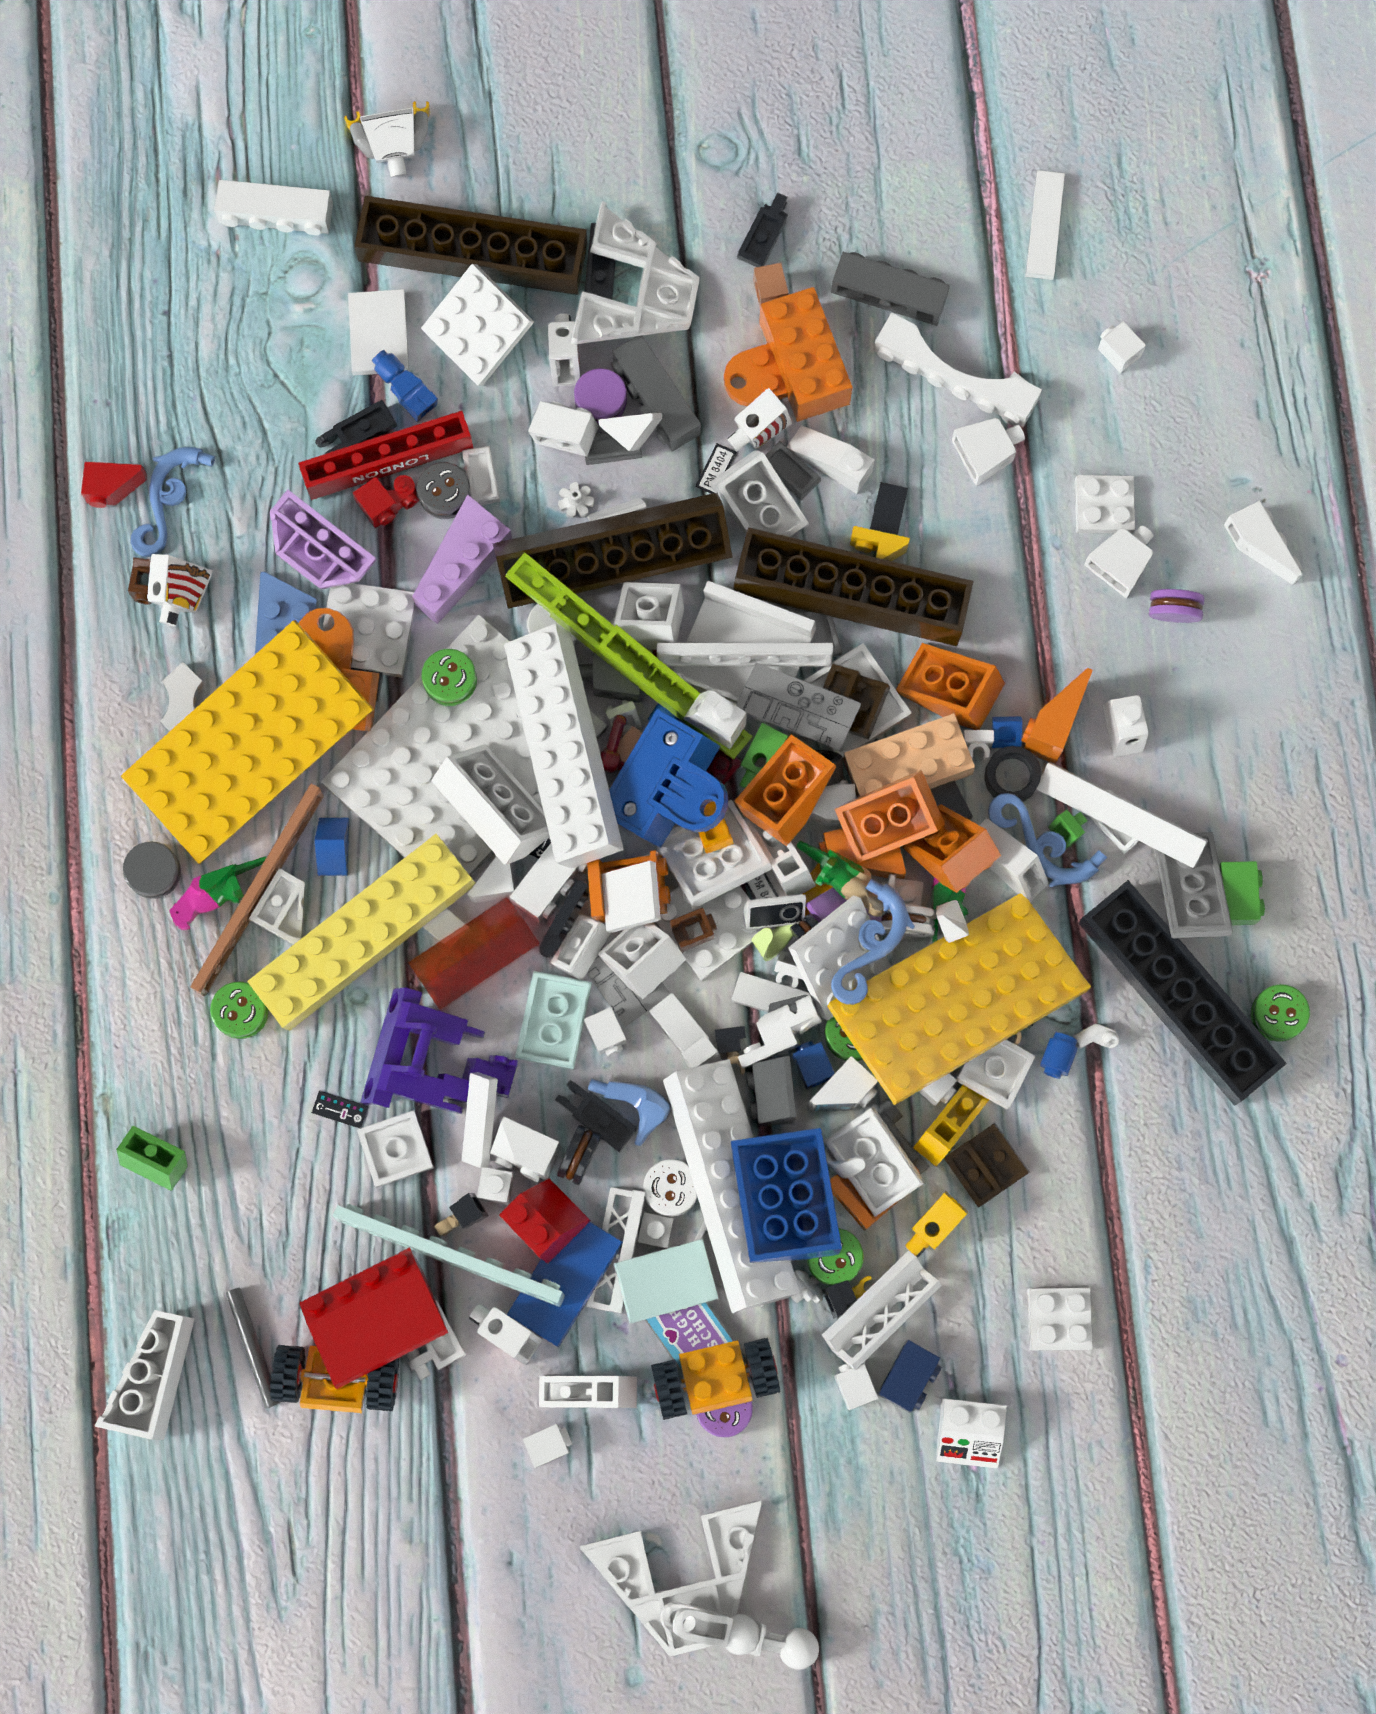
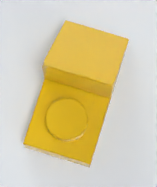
[849,526,910,561]

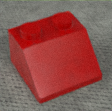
[499,1178,591,1264]

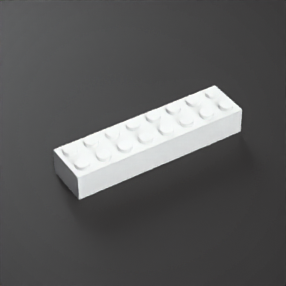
[504,624,624,869]
[663,1059,800,1313]

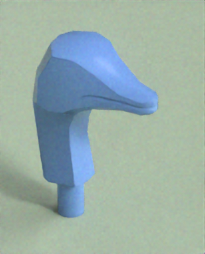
[588,1079,671,1146]

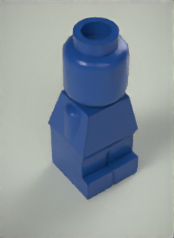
[372,350,438,422]

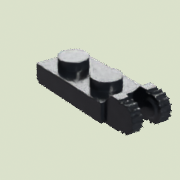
[315,400,397,454]
[539,880,590,958]
[555,1080,638,1153]

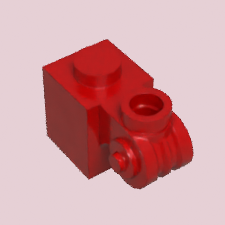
[352,475,419,528]

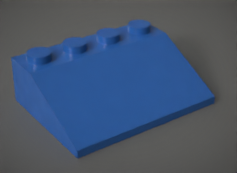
[730,1128,842,1263]

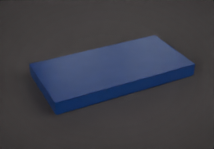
[506,1222,623,1348]

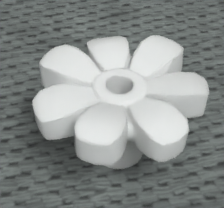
[558,482,594,518]
[791,1270,823,1304]

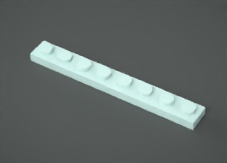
[333,1204,565,1307]

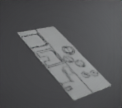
[736,662,861,750]
[559,912,670,1027]

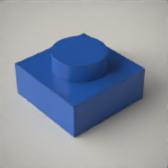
[992,716,1023,748]

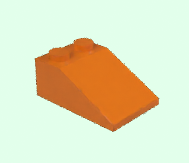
[896,643,1005,730]
[1021,668,1093,764]
[735,734,836,846]
[834,770,945,863]
[901,804,1001,893]

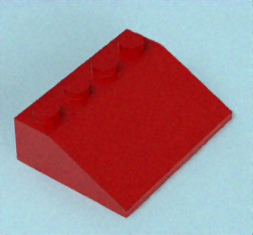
[299,1247,448,1389]

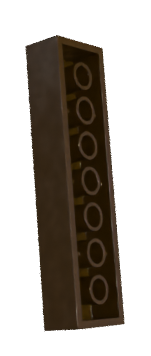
[354,196,588,295]
[492,492,733,609]
[733,527,974,647]

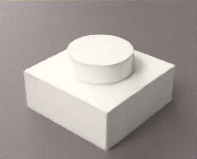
[638,1212,674,1249]

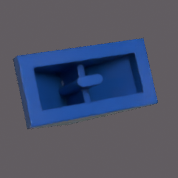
[314,817,349,876]

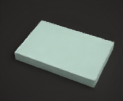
[515,971,592,1070]
[614,1239,718,1323]

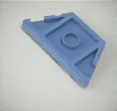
[255,572,318,654]

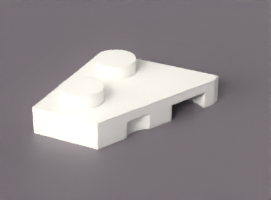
[249,868,305,945]

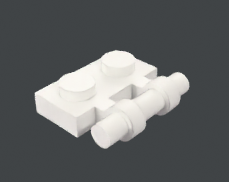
[406,1300,466,1380]

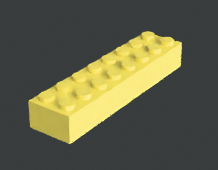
[247,834,476,1031]

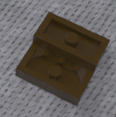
[823,664,890,740]
[944,1123,1030,1208]

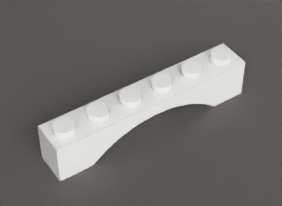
[874,312,1042,427]

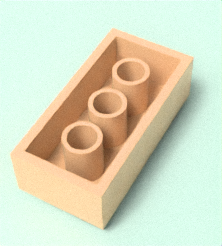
[843,713,975,798]

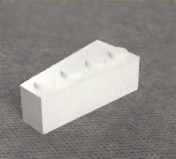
[95,1310,195,1440]

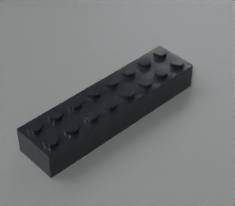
[1078,880,1287,1106]

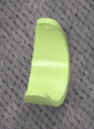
[751,925,793,961]

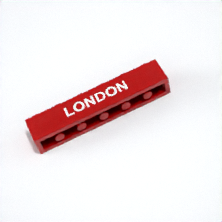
[298,410,474,500]

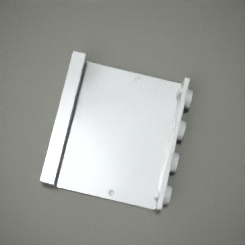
[674,581,816,723]

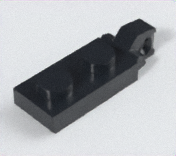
[737,193,788,267]

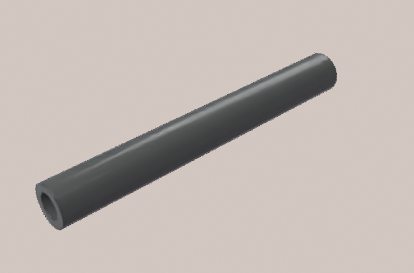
[226,1287,280,1409]

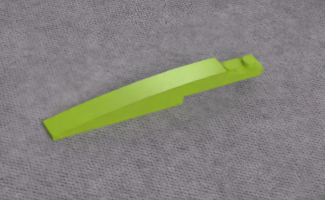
[505,552,753,760]

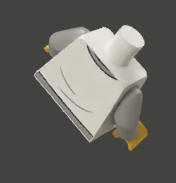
[344,101,430,177]

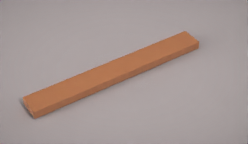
[190,783,324,996]

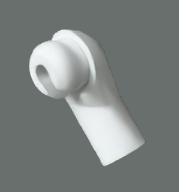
[1073,1024,1119,1049]

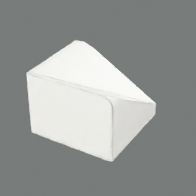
[936,900,969,943]
[682,1036,722,1068]

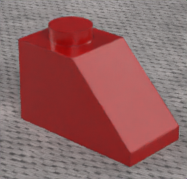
[81,461,147,508]

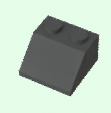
[747,1056,796,1127]

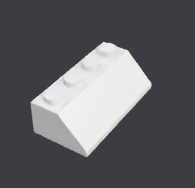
[431,744,550,865]

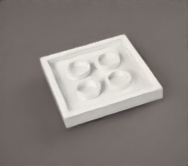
[421,264,534,386]
[322,583,416,678]
[803,643,912,758]
[656,800,772,909]
[655,886,771,981]
[789,895,892,1020]

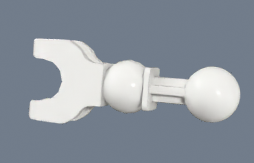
[660,1602,819,1670]

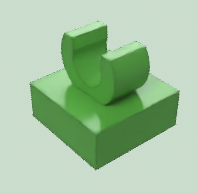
[1048,810,1088,850]

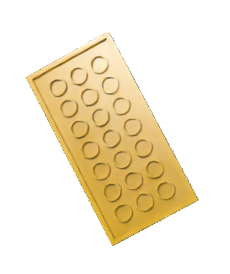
[121,620,374,864]
[827,893,1091,1105]

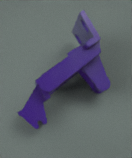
[360,987,518,1114]

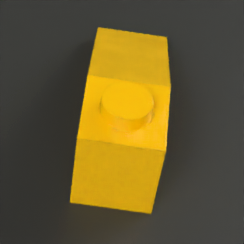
[913,1085,989,1167]

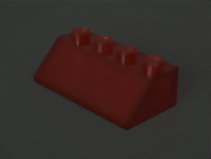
[408,897,540,1011]

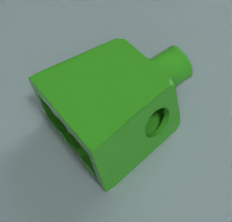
[739,723,788,789]

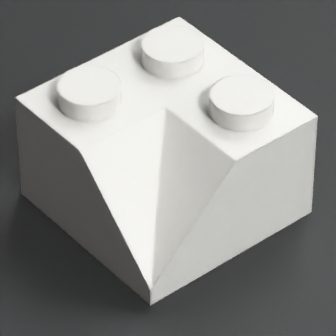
[490,1117,562,1183]

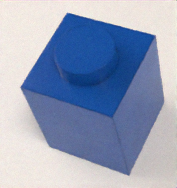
[792,1041,835,1090]

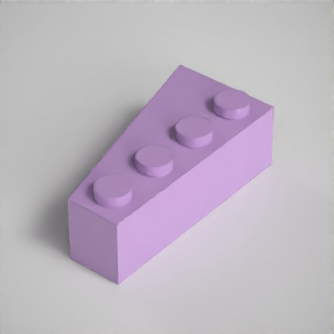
[413,495,512,624]

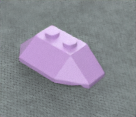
[270,489,377,589]

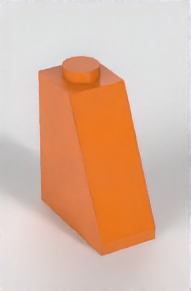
[818,828,906,879]

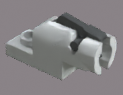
[738,995,822,1070]

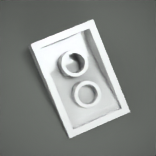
[709,450,809,537]

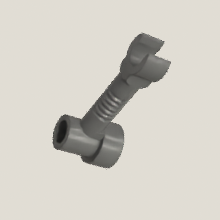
[877,1098,930,1175]

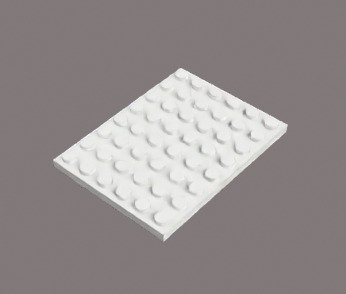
[321,615,607,876]

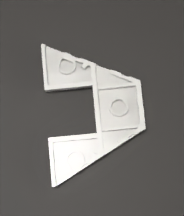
[570,201,700,345]
[580,1500,762,1657]

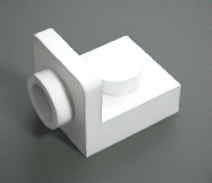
[882,874,924,906]

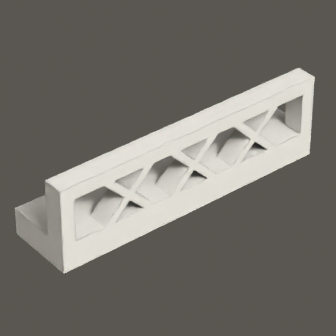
[586,1187,645,1314]
[822,1251,942,1370]

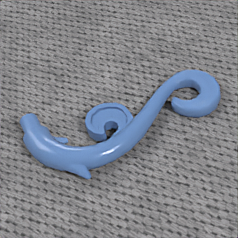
[130,447,215,557]
[988,793,1107,887]
[831,879,915,1005]

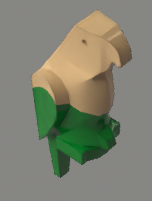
[796,840,884,917]

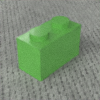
[1219,861,1265,925]
[116,1126,188,1191]

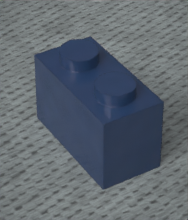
[877,1340,942,1413]

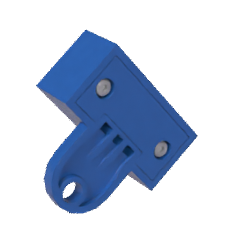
[609,709,728,848]

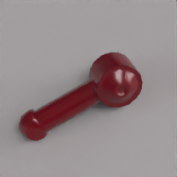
[600,715,627,774]

